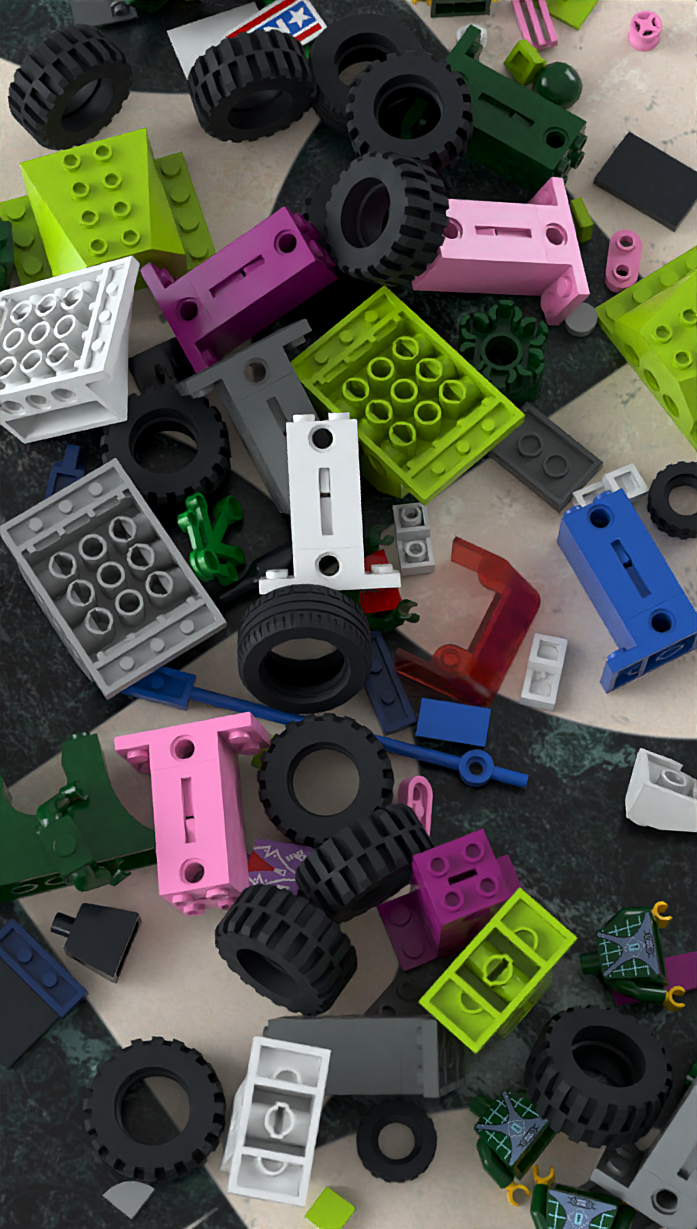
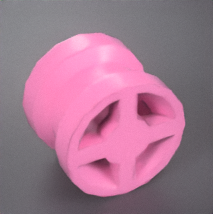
[628,11,662,52]

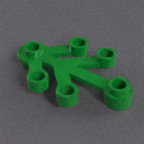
[177,492,245,586]

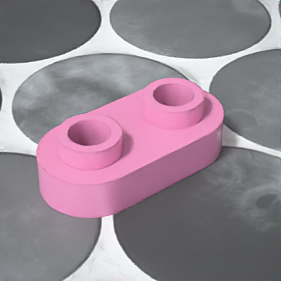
[605,230,642,294]
[397,776,433,835]

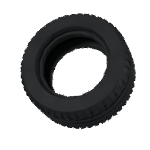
[238,584,372,714]

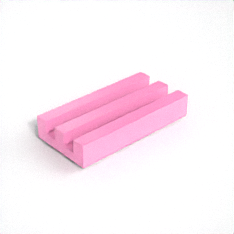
[510,0,558,51]

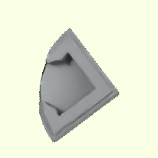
[103,1181,156,1220]

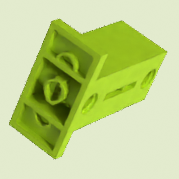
[418,888,578,1054]

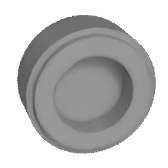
[564,302,598,337]

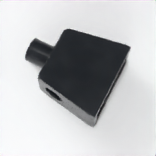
[51,903,142,984]

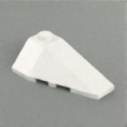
[625,748,697,832]

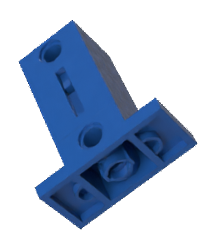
[557,488,697,694]

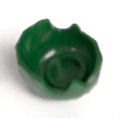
[532,62,583,109]

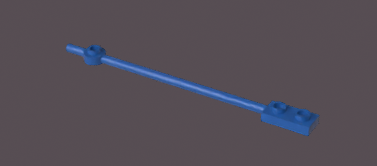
[120,666,529,788]

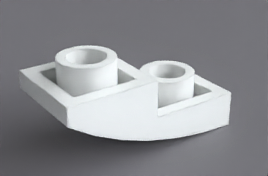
[393,502,435,576]

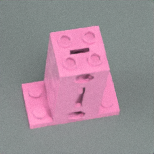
[411,177,590,326]
[114,712,271,916]

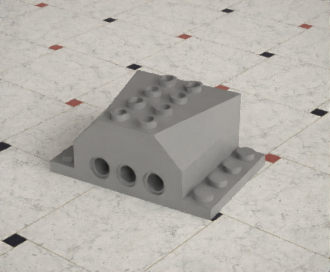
[0,458,227,700]

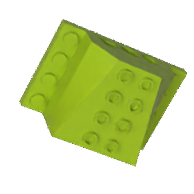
[0,127,216,291]
[594,245,697,451]
[290,285,525,506]

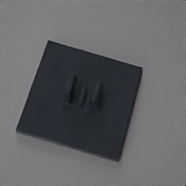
[128,337,196,394]

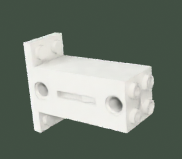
[259,412,401,594]
[219,1036,331,1208]

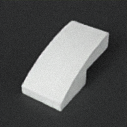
[571,463,649,507]
[519,633,568,711]

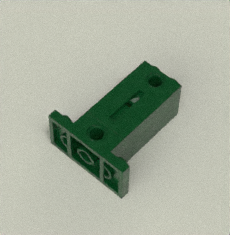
[401,24,588,194]

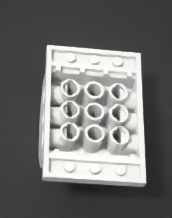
[0,256,140,444]

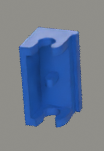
[416,698,491,747]

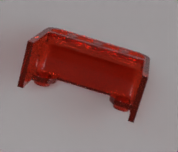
[395,536,541,708]

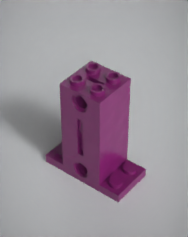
[139,206,339,373]
[377,829,524,973]

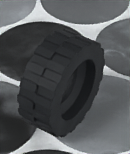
[647,461,697,540]
[356,1098,437,1184]

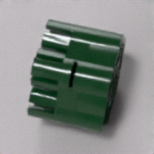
[457,300,548,408]

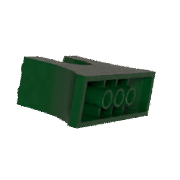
[0,732,157,904]

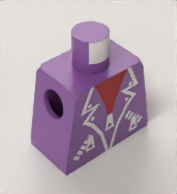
[247,839,314,897]

